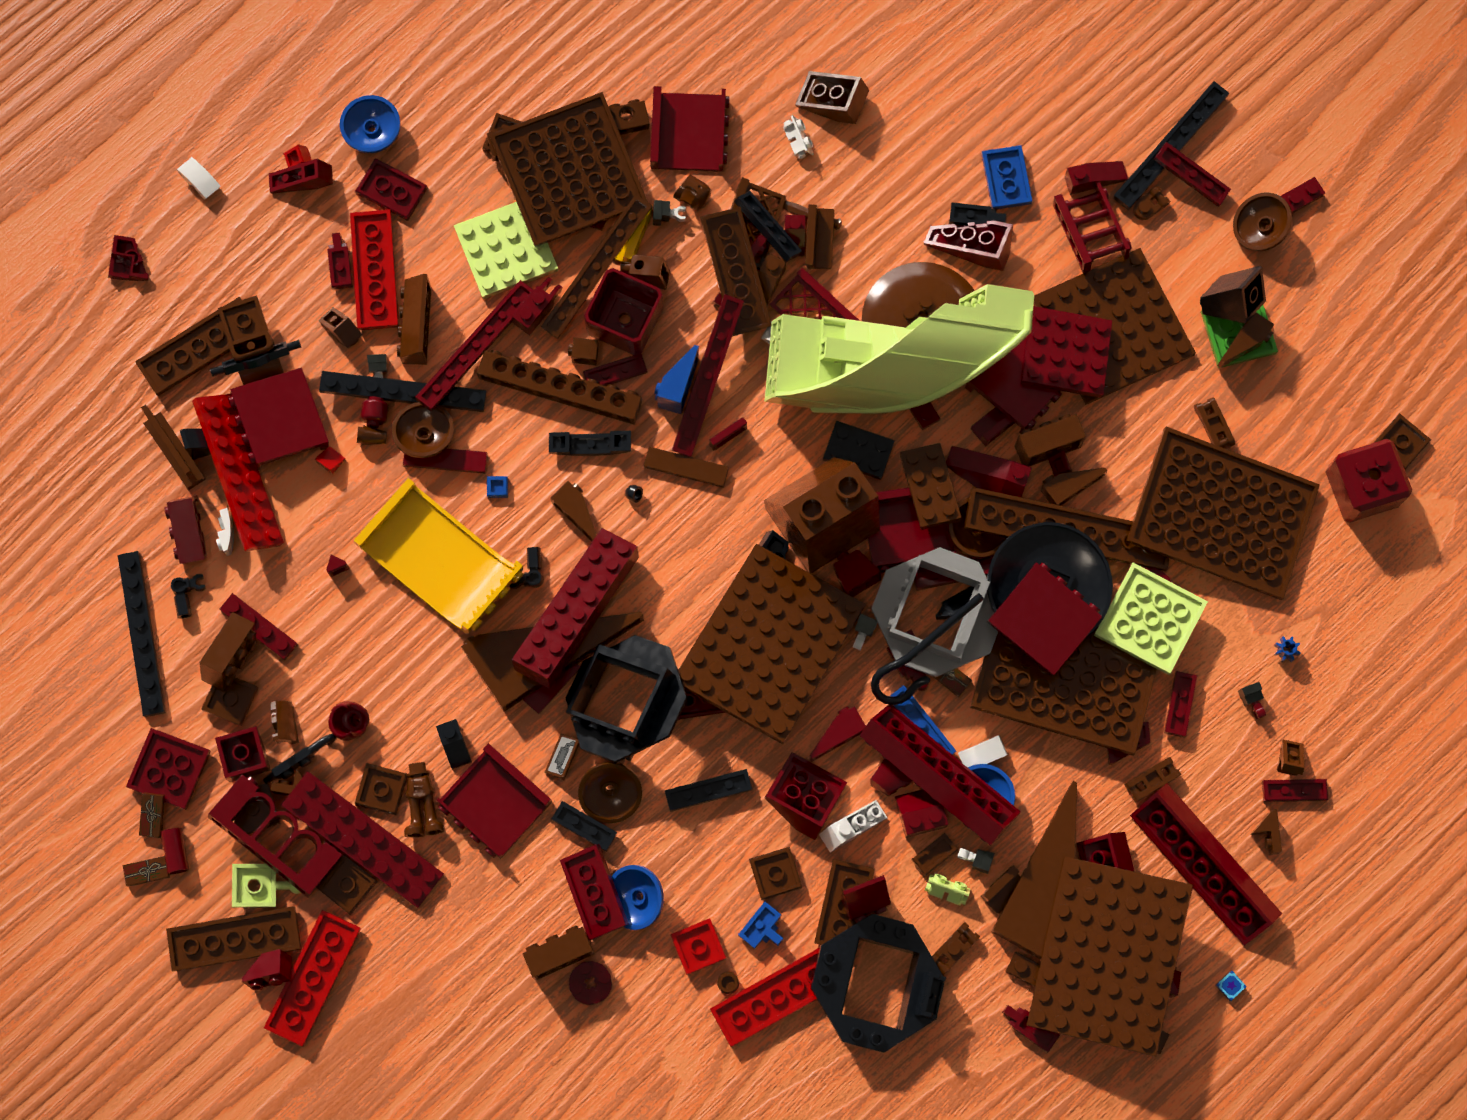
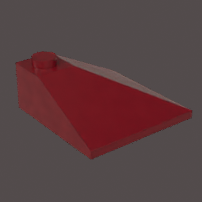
[765,752,847,840]

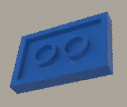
[981,145,1032,209]

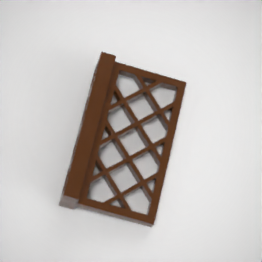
[730,177,786,270]
[140,404,206,491]

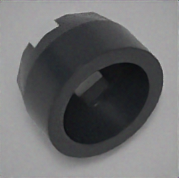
[625,485,643,503]

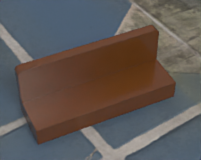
[805,204,835,269]

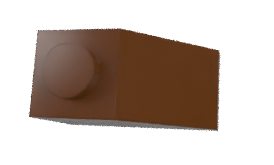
[318,307,363,348]

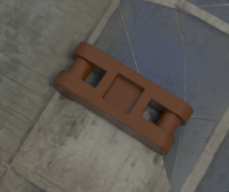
[1194,397,1235,448]
[1124,757,1182,803]
[932,922,980,975]

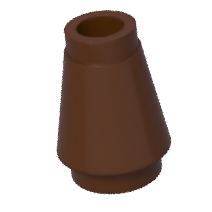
[357,425,387,446]

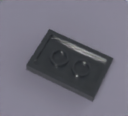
[823,421,895,480]

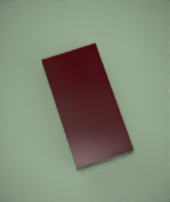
[709,417,747,451]

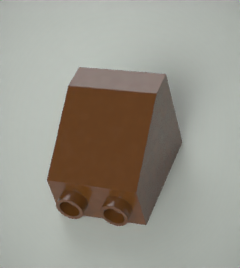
[764,457,880,573]

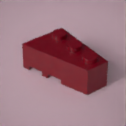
[165,495,207,564]

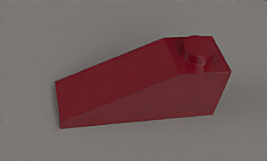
[269,159,333,194]
[1064,161,1128,195]
[809,706,866,762]

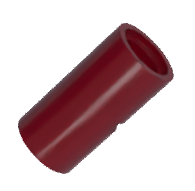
[160,828,189,875]

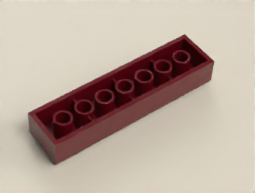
[512,528,639,689]

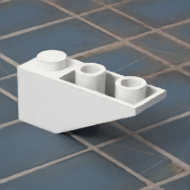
[819,800,887,853]

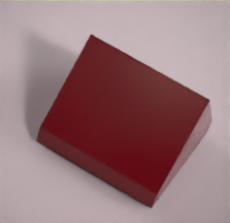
[1048,451,1072,476]
[326,555,349,577]

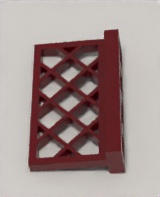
[769,268,860,321]

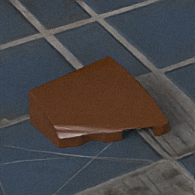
[270,701,299,744]

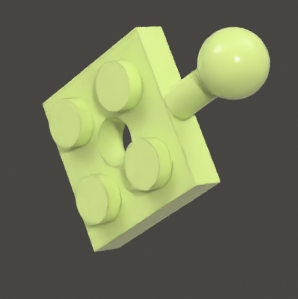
[232,864,301,908]

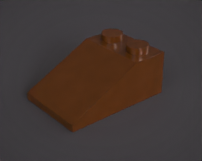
[795,71,869,124]

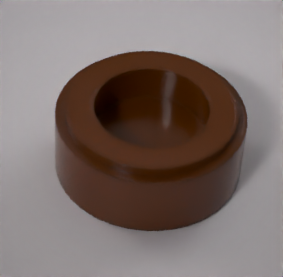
[717,972,739,994]

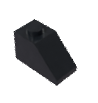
[180,428,211,460]
[436,719,472,769]

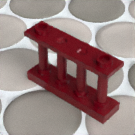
[1053,181,1132,273]

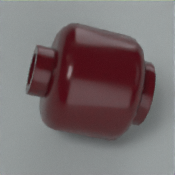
[360,396,388,428]

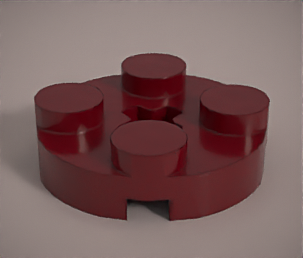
[569,961,612,1005]

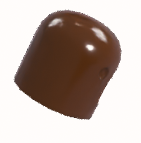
[673,174,711,210]

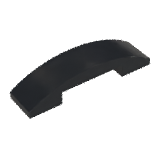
[549,431,631,456]

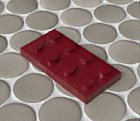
[560,844,629,940]

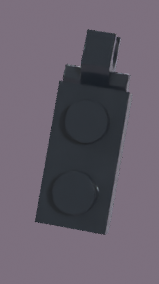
[949,202,1006,225]

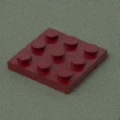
[126,728,211,810]

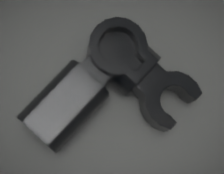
[510,547,544,589]
[171,574,206,619]

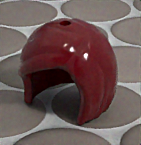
[328,701,370,741]

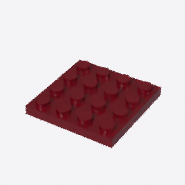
[1021,306,1112,398]

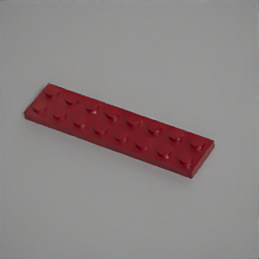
[281,771,444,908]

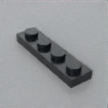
[734,191,802,262]
[665,769,752,812]

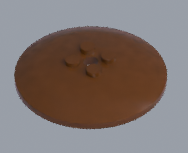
[862,262,975,328]

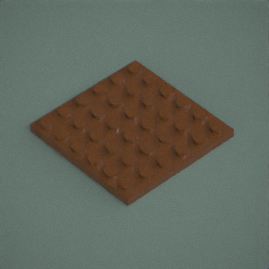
[489,92,648,247]
[1034,248,1196,405]

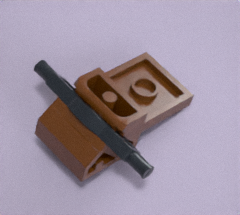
[210,295,302,385]

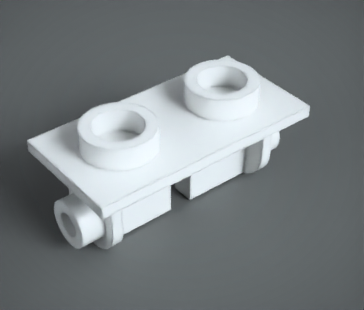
[783,115,814,159]

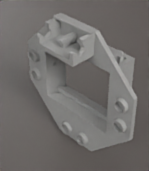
[871,547,998,677]

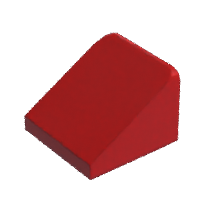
[283,144,312,167]
[315,446,346,474]

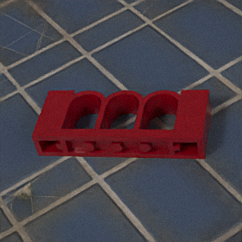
[208,775,342,898]

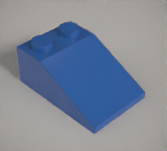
[654,345,699,414]

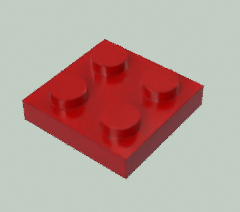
[670,918,726,975]

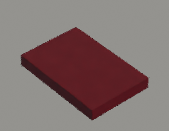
[355,158,428,221]

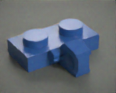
[738,902,784,949]

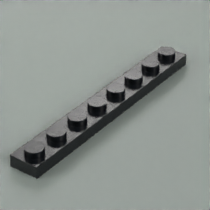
[1113,81,1229,210]
[319,371,486,412]
[117,551,166,717]

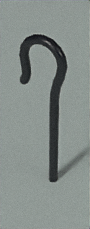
[871,593,984,705]

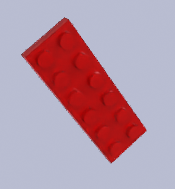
[350,209,399,331]
[264,910,362,1047]
[710,947,820,1047]

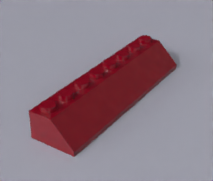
[860,705,1021,846]
[1130,783,1282,946]

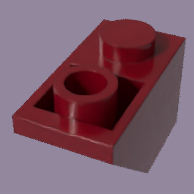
[242,949,292,990]

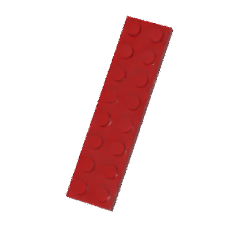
[192,394,284,551]

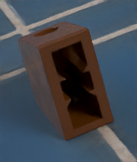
[620,255,670,290]

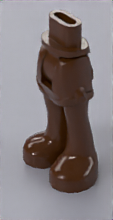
[404,762,444,838]

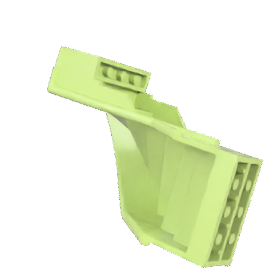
[764,284,1034,414]

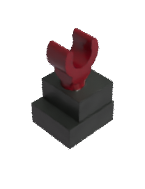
[1238,682,1266,719]

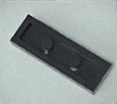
[551,801,617,852]

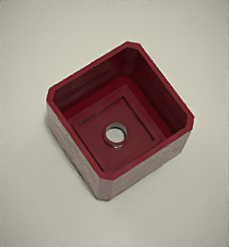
[584,268,663,356]
[1326,439,1412,523]

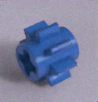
[1274,636,1301,662]

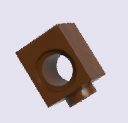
[568,338,599,366]

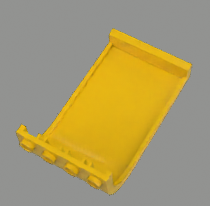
[354,478,524,634]

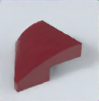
[108,235,149,281]
[870,759,912,796]

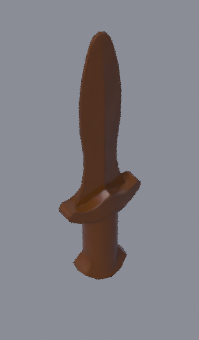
[778,201,842,230]

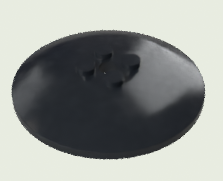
[987,522,1113,637]

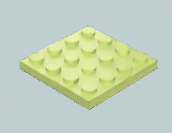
[454,202,559,299]
[1094,563,1208,675]

